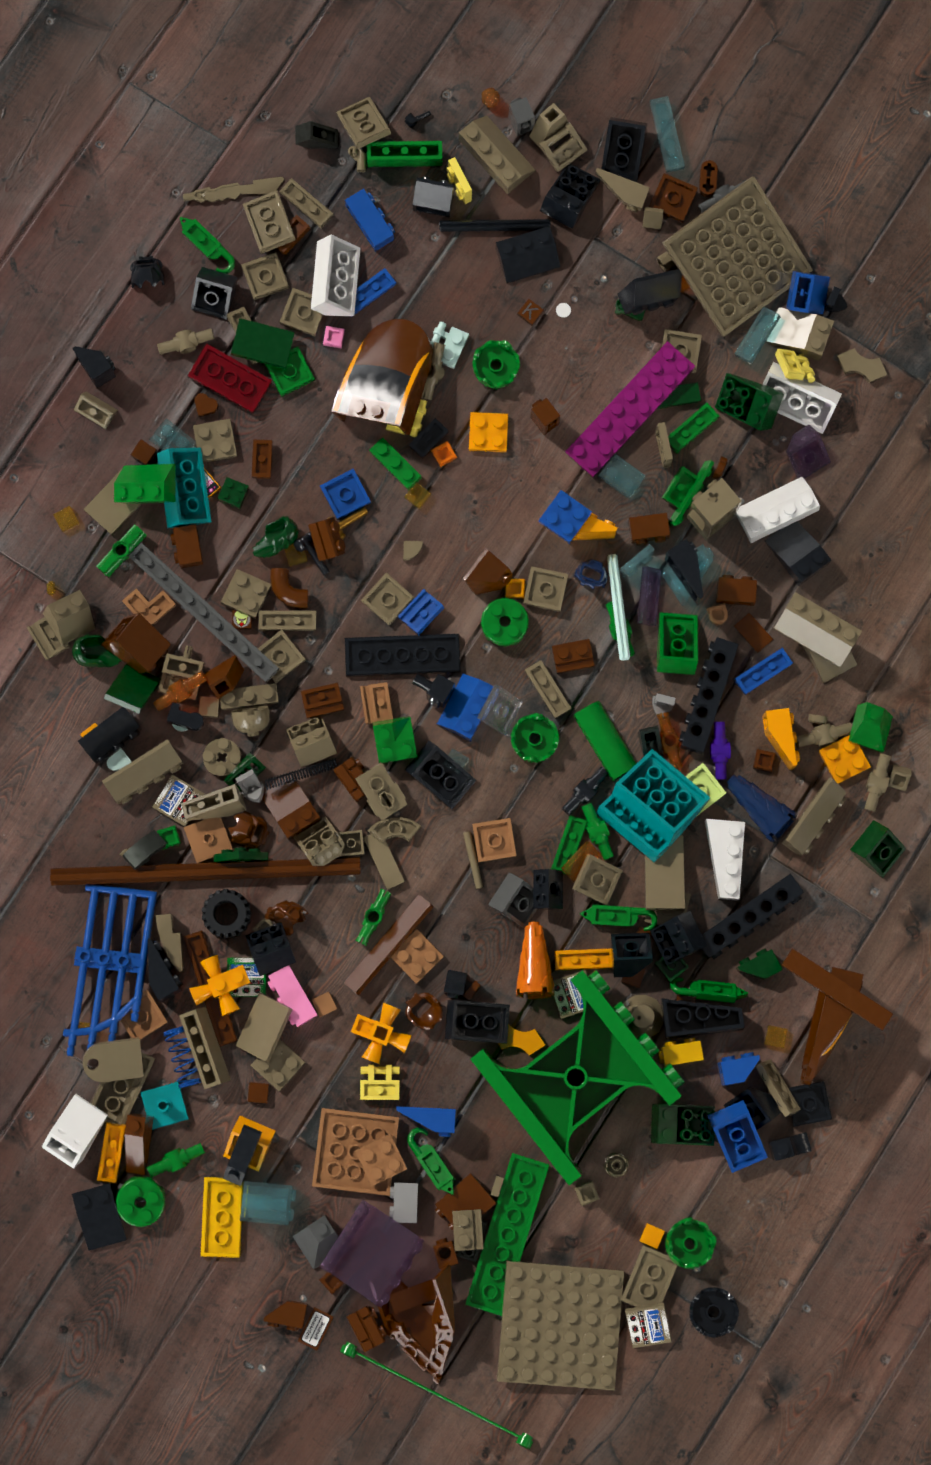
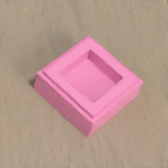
[323,326,345,349]

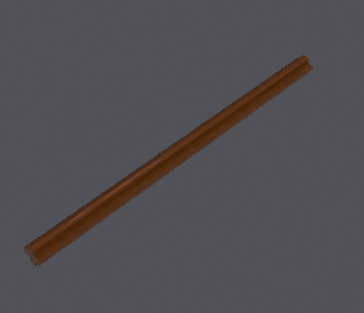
[50,857,360,886]

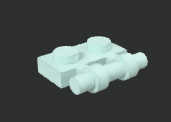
[431,322,469,369]

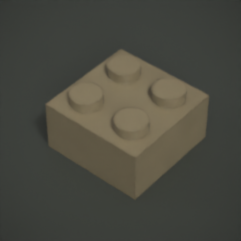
[338,830,365,857]

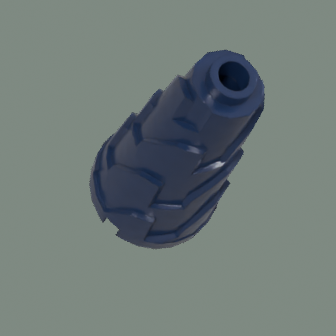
[727,775,798,842]

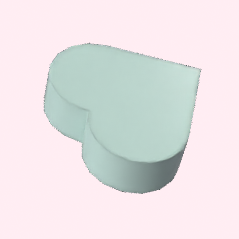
[107,748,132,771]

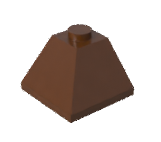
[463,549,513,595]

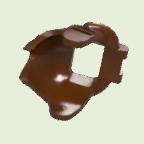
[228,811,270,849]
[265,900,309,936]
[405,992,443,1030]

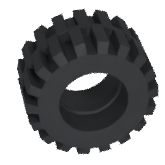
[202,889,252,939]

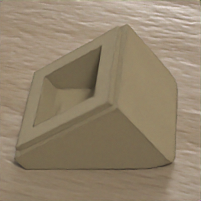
[888,764,912,791]

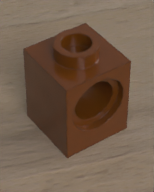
[433,1238,458,1269]

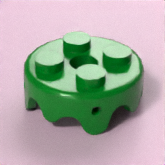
[472,340,520,389]
[481,598,529,647]
[511,713,559,763]
[116,1177,166,1227]
[665,1217,717,1269]

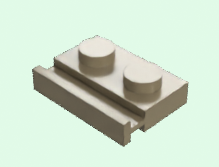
[27,617,70,661]
[452,1209,483,1251]

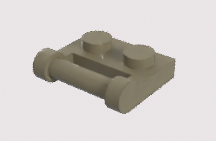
[538,122,587,172]

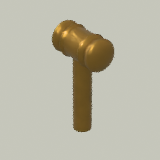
[327,507,368,540]

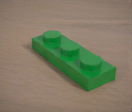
[369,437,422,491]

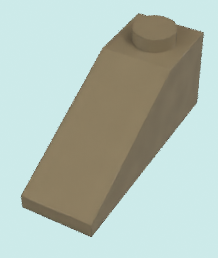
[595,168,650,212]
[181,784,246,821]

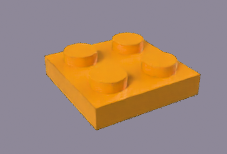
[469,412,508,452]
[819,735,871,784]

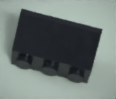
[496,226,560,283]
[617,269,682,315]
[78,707,142,764]

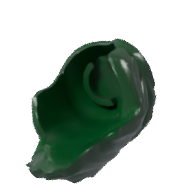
[253,516,299,558]
[72,634,122,668]

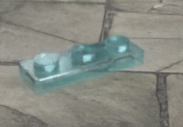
[734,307,781,364]

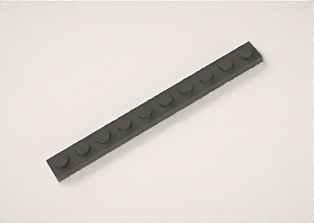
[128,543,279,683]

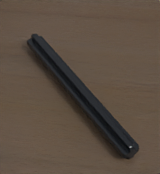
[439,219,551,232]

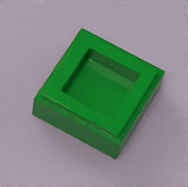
[157,825,181,849]

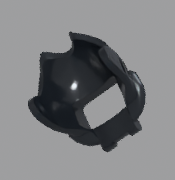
[130,255,165,288]

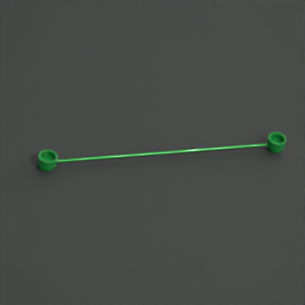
[340,1342,533,1450]

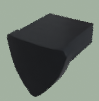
[824,286,848,312]

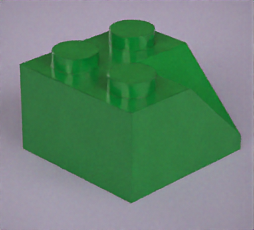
[372,716,417,763]

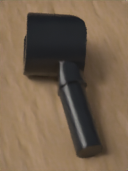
[404,111,431,127]

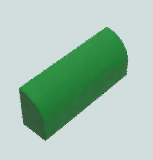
[573,701,637,781]

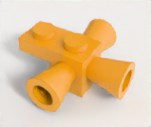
[189,955,250,1016]
[351,1003,412,1064]

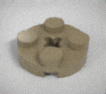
[203,738,241,777]

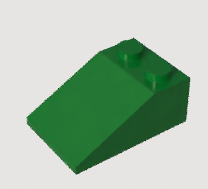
[657,612,698,675]

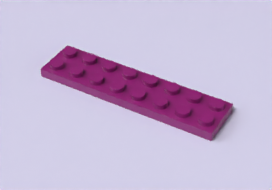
[565,341,695,478]

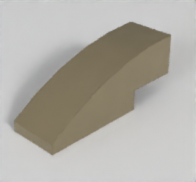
[156,914,184,973]

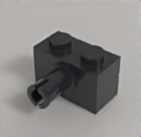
[412,673,455,709]

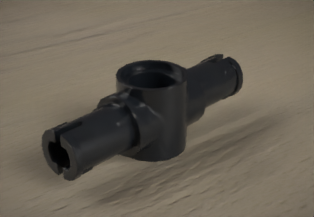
[562,767,609,816]

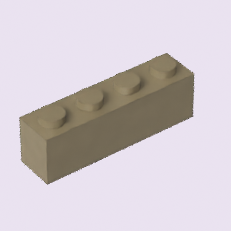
[179,1007,231,1090]

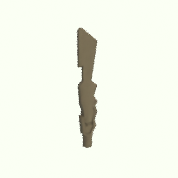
[183,177,284,203]

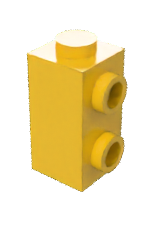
[658,1038,704,1067]

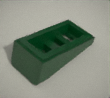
[224,753,266,791]

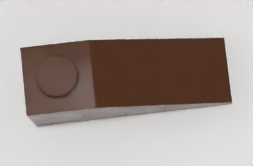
[125,1114,154,1175]

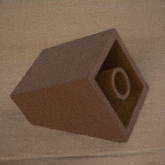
[101,613,171,674]

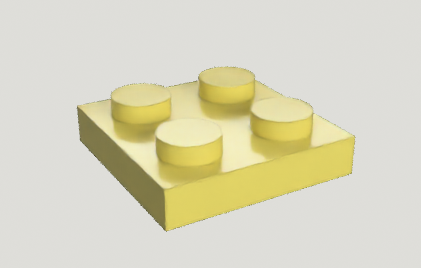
[447,157,472,204]

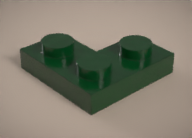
[214,848,268,862]

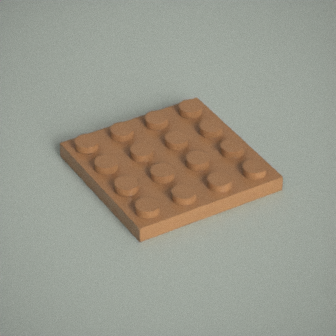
[312,1108,399,1196]

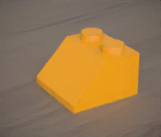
[223,1116,275,1172]

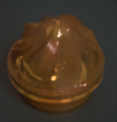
[481,88,500,108]

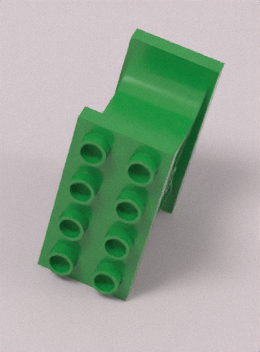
[470,970,685,1185]

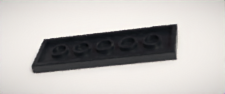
[345,634,460,677]

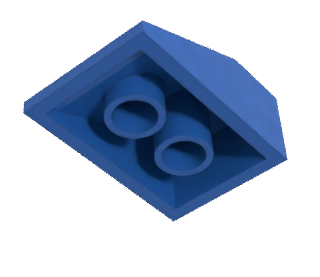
[707,1100,768,1173]
[396,1106,456,1137]

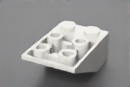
[42,1094,108,1169]

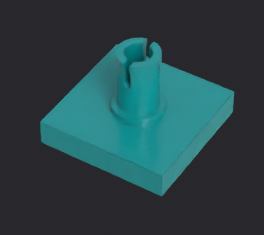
[140,1082,189,1130]

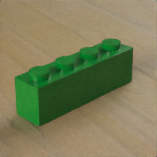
[367,141,442,167]

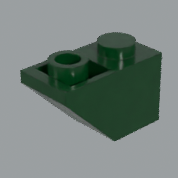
[736,948,783,980]

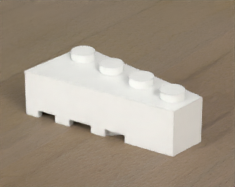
[705,819,745,901]

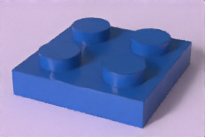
[320,469,371,520]
[538,490,592,544]

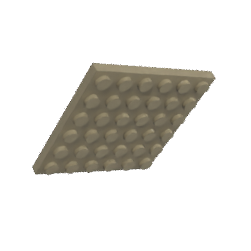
[662,176,813,337]
[497,1261,624,1391]

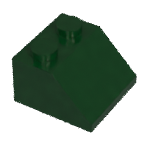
[850,820,906,878]

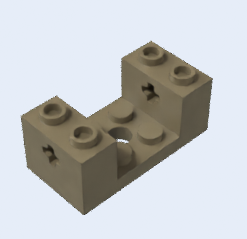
[686,478,742,540]

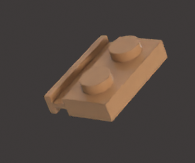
[360,682,393,725]

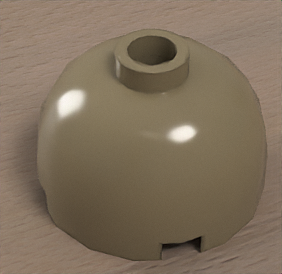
[231,705,270,737]

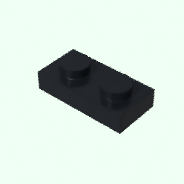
[409,418,449,459]

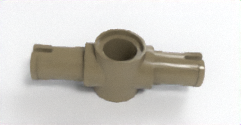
[157,328,215,355]
[421,342,446,400]
[796,723,852,748]
[864,753,891,812]

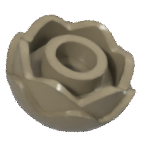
[604,1153,629,1178]

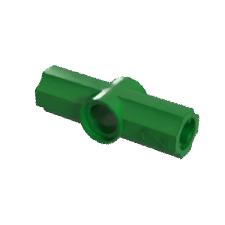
[96,524,147,578]

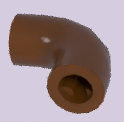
[270,568,308,608]

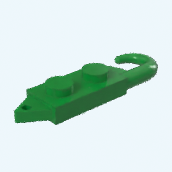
[180,217,235,274]
[580,905,658,931]
[670,978,748,1003]
[407,1128,455,1195]

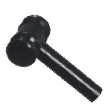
[294,531,330,575]

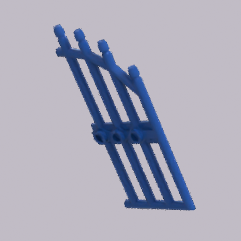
[63,884,157,1057]

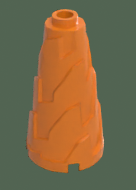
[516,922,555,999]

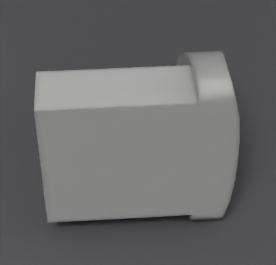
[652,693,676,719]
[235,769,264,803]

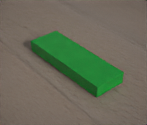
[668,403,720,454]
[551,815,588,876]

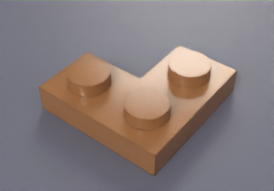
[122,589,176,626]

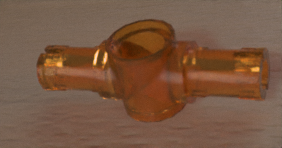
[153,671,207,711]
[656,712,683,769]

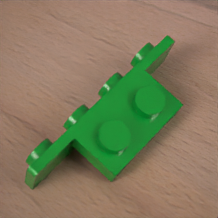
[662,460,715,526]

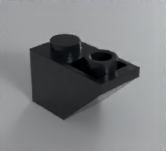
[444,970,467,1000]

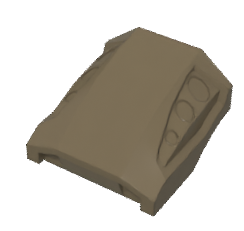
[293,816,345,866]

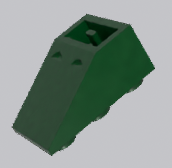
[715,373,784,431]
[651,1104,715,1146]

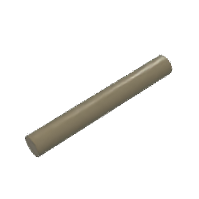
[463,831,483,889]

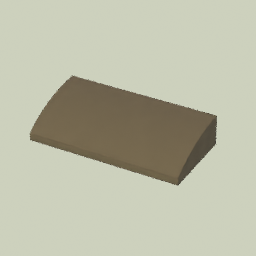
[90,1052,155,1124]

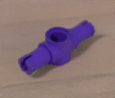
[710,722,731,780]

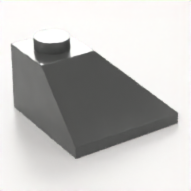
[293,1214,347,1269]

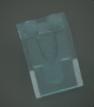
[662,544,714,607]
[240,1180,297,1225]

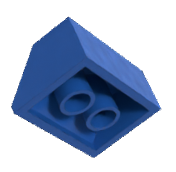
[437,674,497,742]

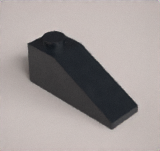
[223,1125,262,1186]

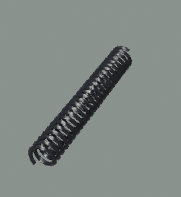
[265,757,338,790]

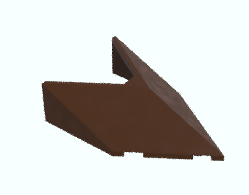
[370,1264,455,1385]

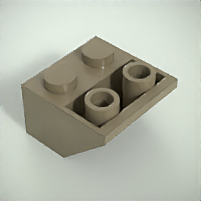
[286,716,337,768]

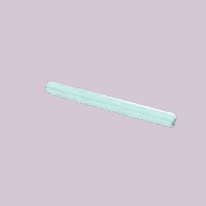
[607,554,630,661]

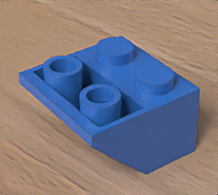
[786,271,830,314]
[717,1052,760,1086]

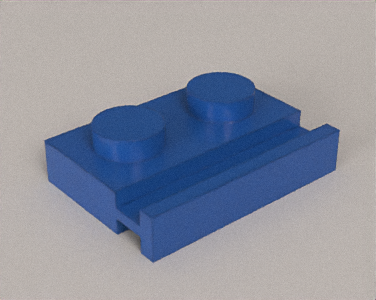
[398,589,444,635]

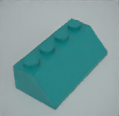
[157,448,212,528]

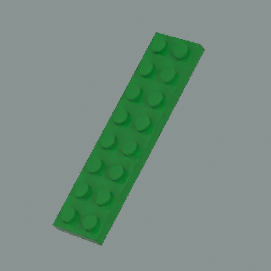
[465,1153,549,1316]

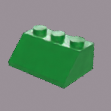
[114,464,176,504]

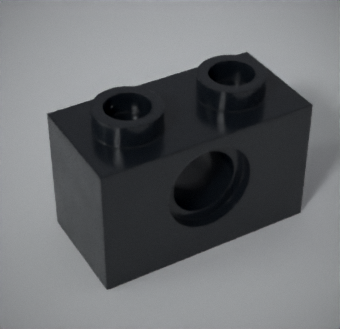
[533,869,563,910]

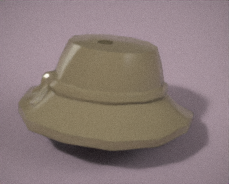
[623,995,663,1038]

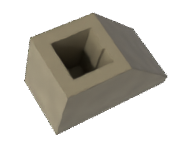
[529,103,568,148]

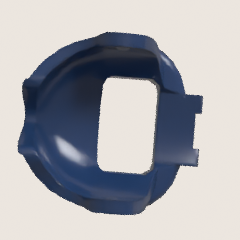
[574,559,608,589]

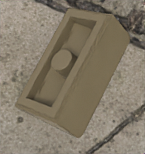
[74,392,118,429]

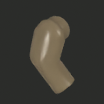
[348,146,367,173]

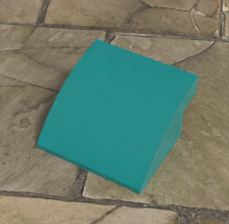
[596,749,711,863]

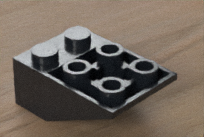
[540,163,601,229]
[148,938,183,1002]

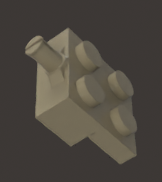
[158,645,205,701]

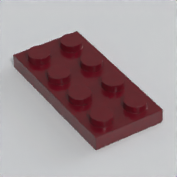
[188,344,272,414]

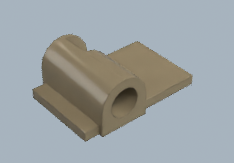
[355,762,408,821]

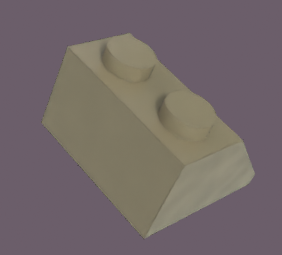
[43,590,95,645]

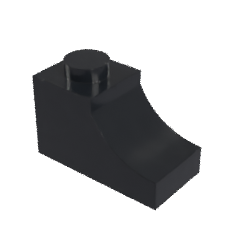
[768,1132,812,1161]

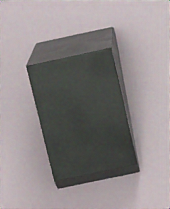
[638,725,663,757]

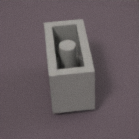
[389,1182,418,1223]

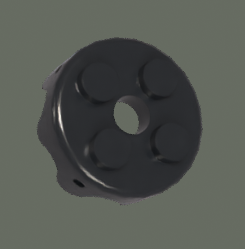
[689,1287,739,1338]

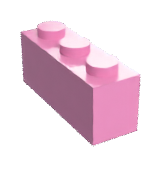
[267,965,318,1027]

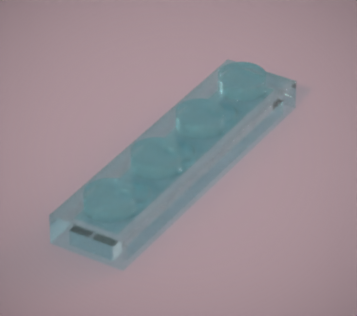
[650,96,685,173]

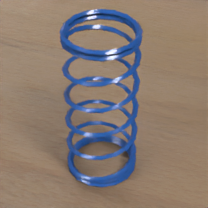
[163,1026,202,1089]

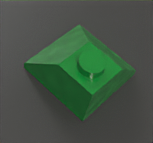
[849,702,893,753]

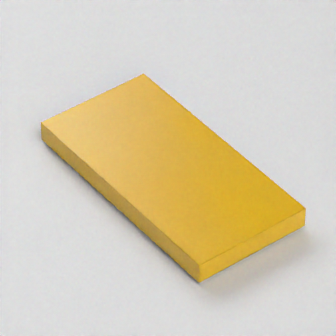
[201,1177,244,1258]

